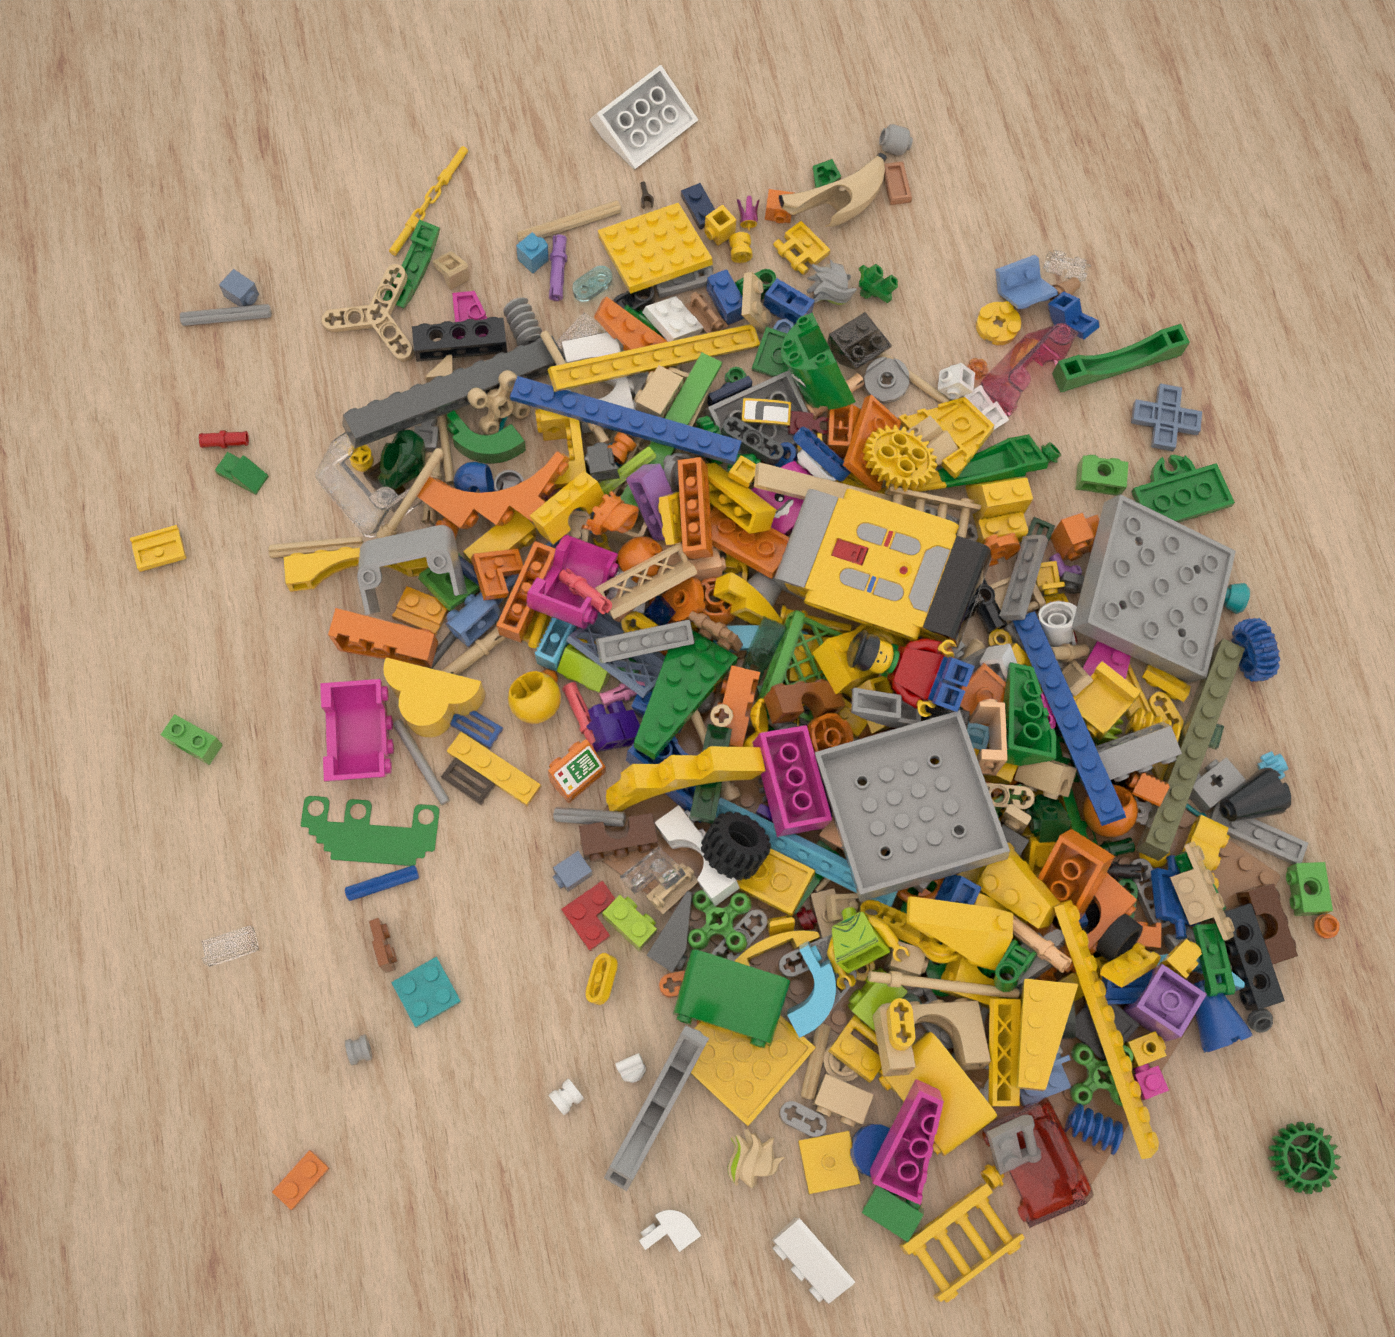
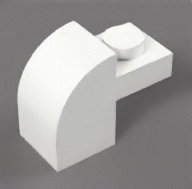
[639,1210,701,1252]

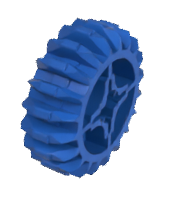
[1231,618,1281,682]

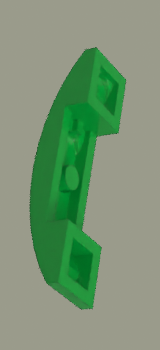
[383,219,440,309]

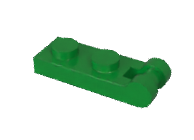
[1192,923,1235,997]

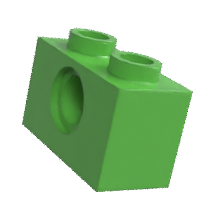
[1075,455,1129,496]
[160,714,223,765]
[1286,862,1333,916]

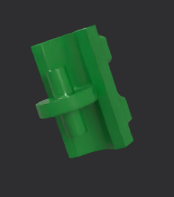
[858,264,898,303]

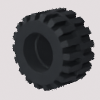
[701,811,771,880]

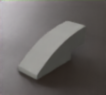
[851,688,921,728]

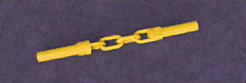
[389,146,468,256]

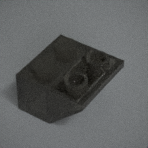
[827,312,892,370]

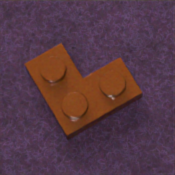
[369,918,398,973]

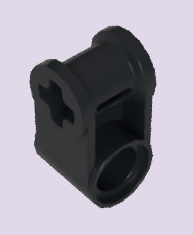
[612,286,655,313]

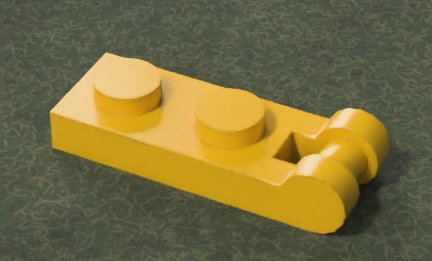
[1100,942,1161,988]

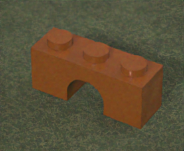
[764,679,846,724]

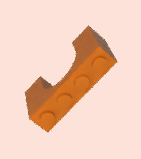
[1026,872,1137,976]

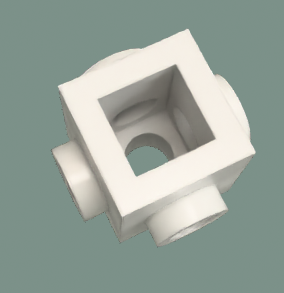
[938,363,975,400]

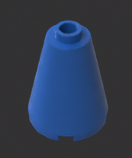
[1194,980,1253,1053]

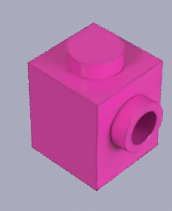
[1132,1063,1169,1100]

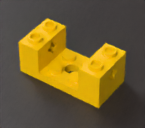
[535,409,586,497]

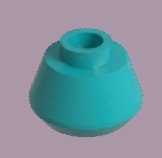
[1223,583,1250,614]

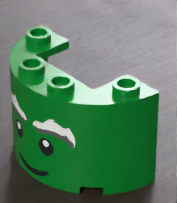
[781,313,856,410]

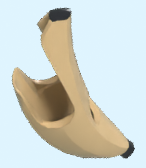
[778,153,887,227]

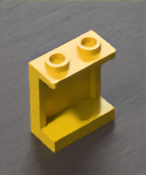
[1073,661,1141,740]

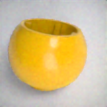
[508,671,561,724]

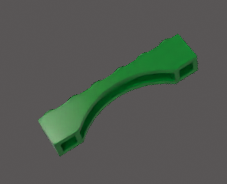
[1052,324,1190,393]

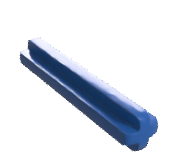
[345,865,419,901]

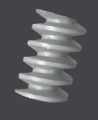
[503,297,542,346]

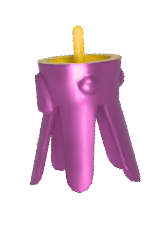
[737,195,760,230]

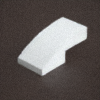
[963,385,1009,430]

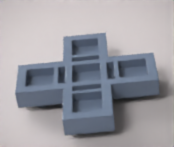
[1131,384,1202,451]

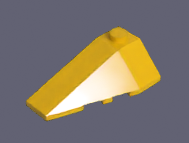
[906,896,1013,970]

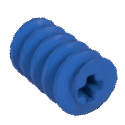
[1064,1103,1124,1155]

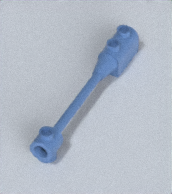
[446,508,594,647]

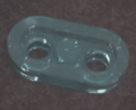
[572,266,612,302]

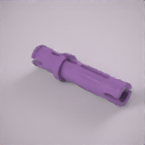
[549,234,567,301]

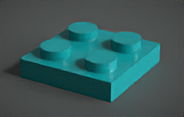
[391,957,461,1028]

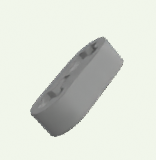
[779,1101,827,1137]

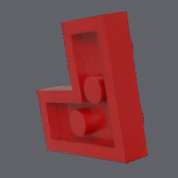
[561,880,615,951]

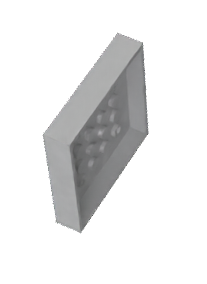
[1071,494,1236,683]
[815,710,1010,902]

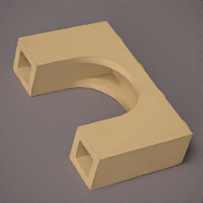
[873,998,991,1077]

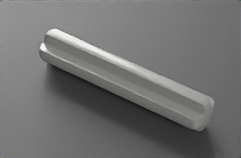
[553,807,626,827]

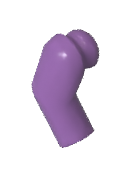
[1049,553,1082,577]

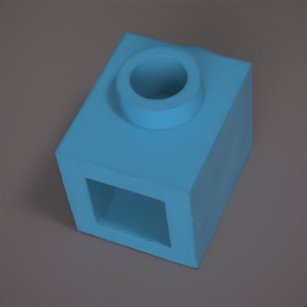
[516,232,549,274]

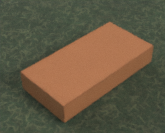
[884,161,912,205]

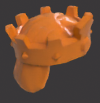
[581,491,639,535]

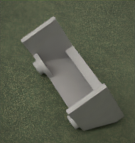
[357,525,467,615]

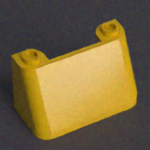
[878,1032,997,1156]

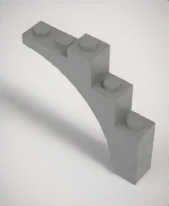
[604,1026,709,1191]

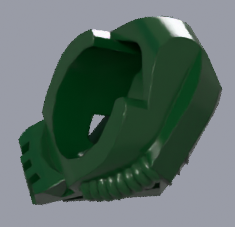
[378,430,425,489]

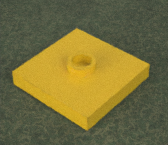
[798,1131,860,1194]

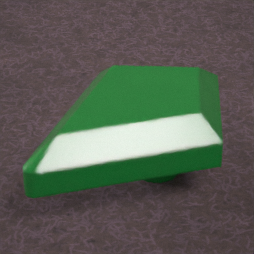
[812,159,841,188]

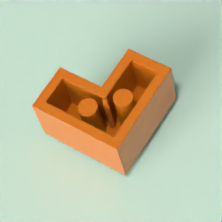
[1050,512,1100,561]

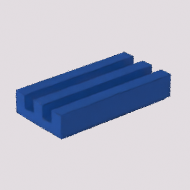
[450,711,503,749]

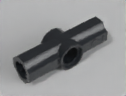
[973,578,1007,634]

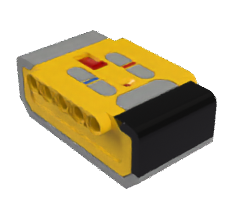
[774,489,991,649]

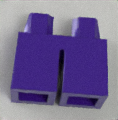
[586,701,640,752]

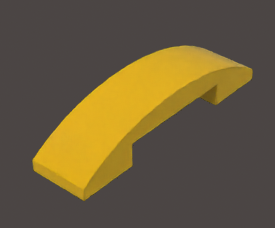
[735,931,820,966]

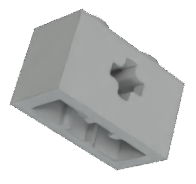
[1189,757,1246,813]

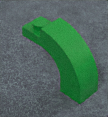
[446,410,526,464]

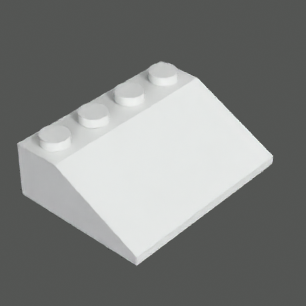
[589,65,698,169]

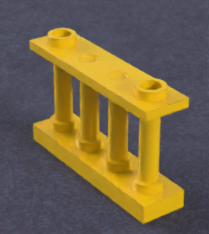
[899,1183,1025,1303]

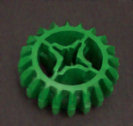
[1268,1122,1341,1194]

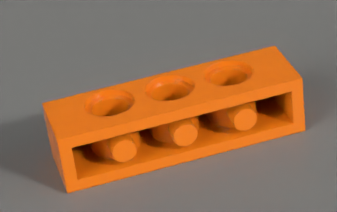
[677,457,713,560]
[496,541,556,643]

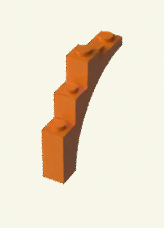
[417,451,571,530]

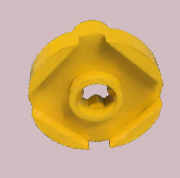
[976,301,1021,346]

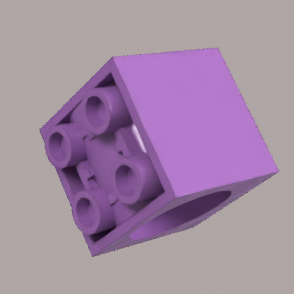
[1123,964,1207,1042]

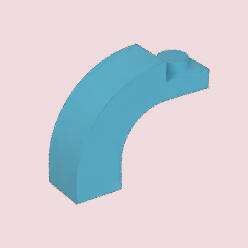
[787,941,836,1038]

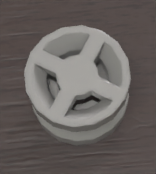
[345,1034,372,1066]

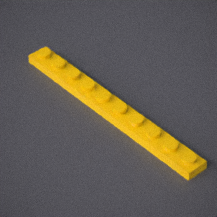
[548,324,760,392]
[1054,900,1159,1159]

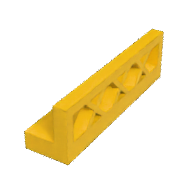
[988,997,1021,1106]

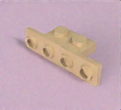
[1170,841,1235,941]

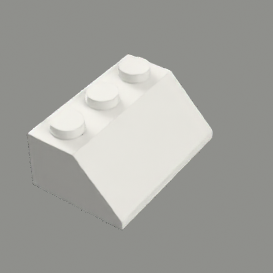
[772,1218,855,1304]

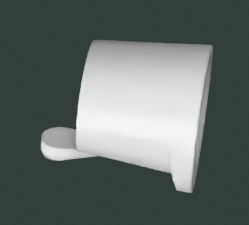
[1038,601,1078,647]

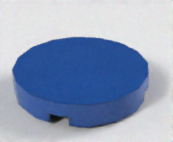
[850,1124,890,1177]

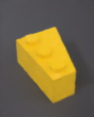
[977,842,1060,929]

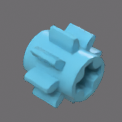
[1257,751,1288,779]

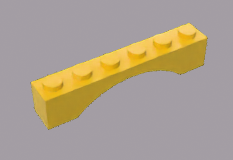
[284,547,429,592]

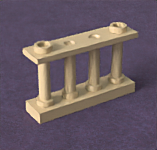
[885,485,981,540]

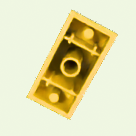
[383,658,486,738]

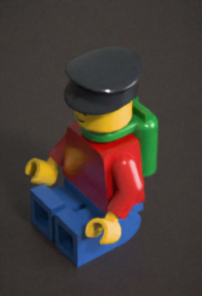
[847,630,975,717]

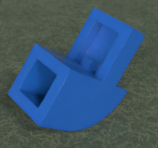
[1048,292,1100,340]

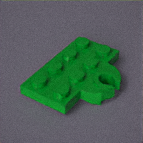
[1131,455,1235,523]

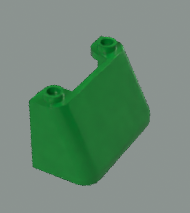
[673,949,790,1048]

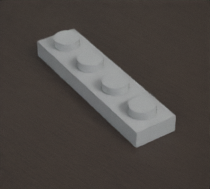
[999,535,1048,621]
[595,620,694,663]
[1209,803,1308,865]

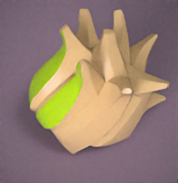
[727,1129,785,1189]

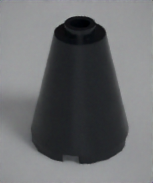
[1219,767,1291,822]

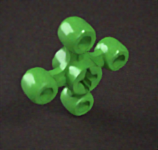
[688,890,752,953]
[1070,1043,1133,1106]

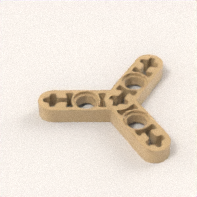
[322,264,414,362]

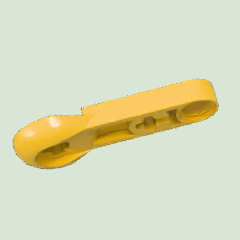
[860,900,960,963]

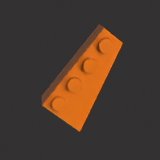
[328,608,438,668]

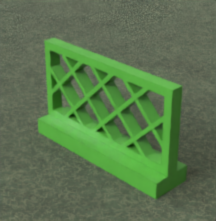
[756,610,843,722]

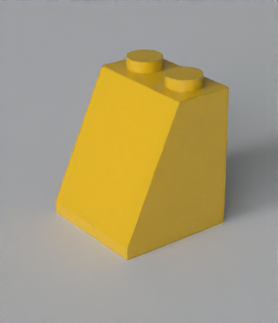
[965,478,1033,525]

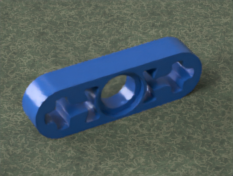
[793,427,851,481]

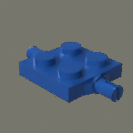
[1151,855,1201,940]

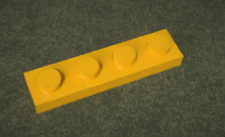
[447,732,541,806]

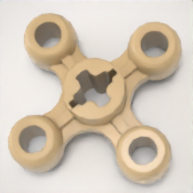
[467,370,530,435]

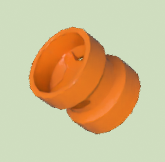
[608,432,637,465]

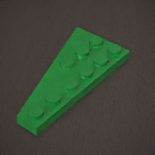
[634,630,738,760]

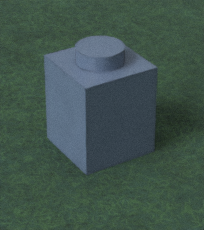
[219,269,259,307]
[552,851,593,892]

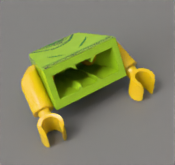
[827,907,910,989]

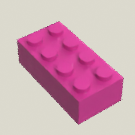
[752,725,832,837]

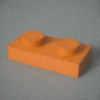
[272,1150,330,1210]

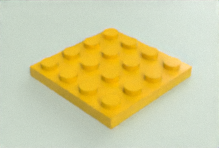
[597,203,713,294]
[690,1015,816,1126]

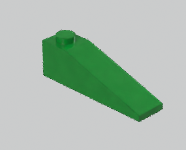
[1003,662,1056,766]

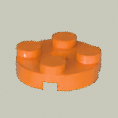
[980,533,1021,567]
[661,577,705,622]

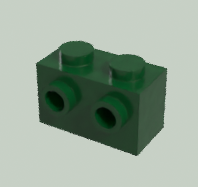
[1022,794,1071,843]

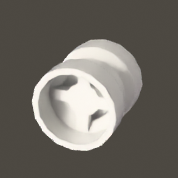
[548,1078,584,1115]

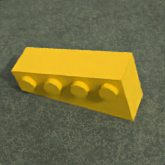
[1016,979,1078,1091]

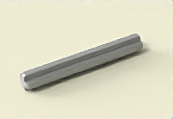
[180,304,272,326]

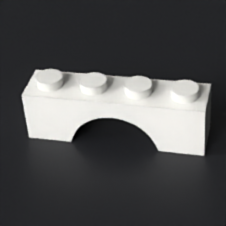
[654,805,740,906]

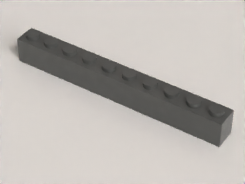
[342,336,565,449]

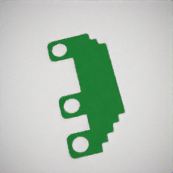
[300,796,439,866]

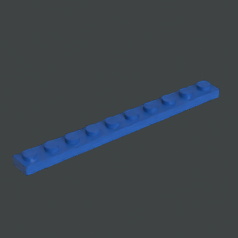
[510,376,742,465]
[1012,611,1126,826]

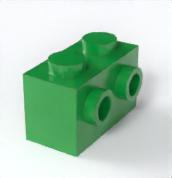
[862,1185,924,1242]

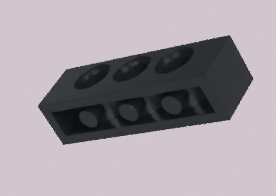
[412,317,507,362]
[1215,903,1285,1010]

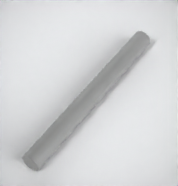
[393,719,450,805]

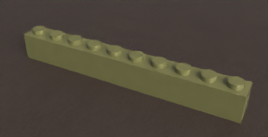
[1136,639,1245,861]

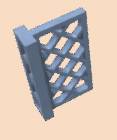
[566,610,666,698]

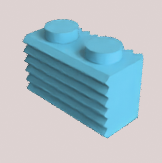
[535,618,576,671]

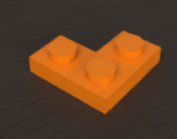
[471,549,523,600]

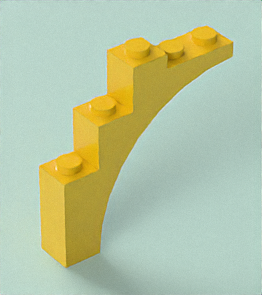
[606,746,765,812]

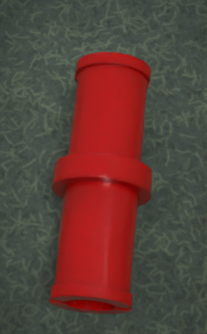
[199,430,249,449]

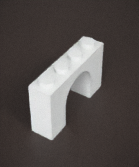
[562,332,636,434]

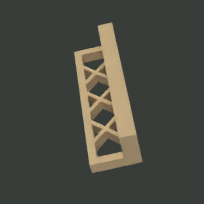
[595,543,698,619]

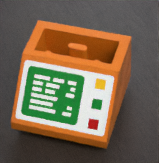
[548,739,606,804]

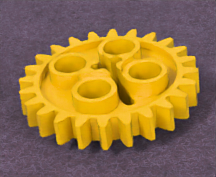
[863,425,938,492]

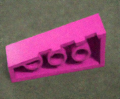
[870,1079,944,1205]

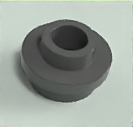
[1247,1008,1273,1033]

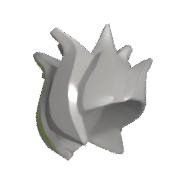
[807,260,857,306]

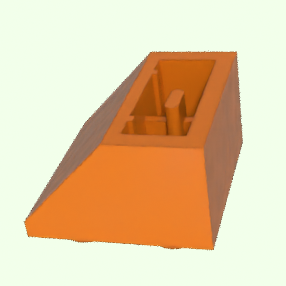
[826,404,861,458]

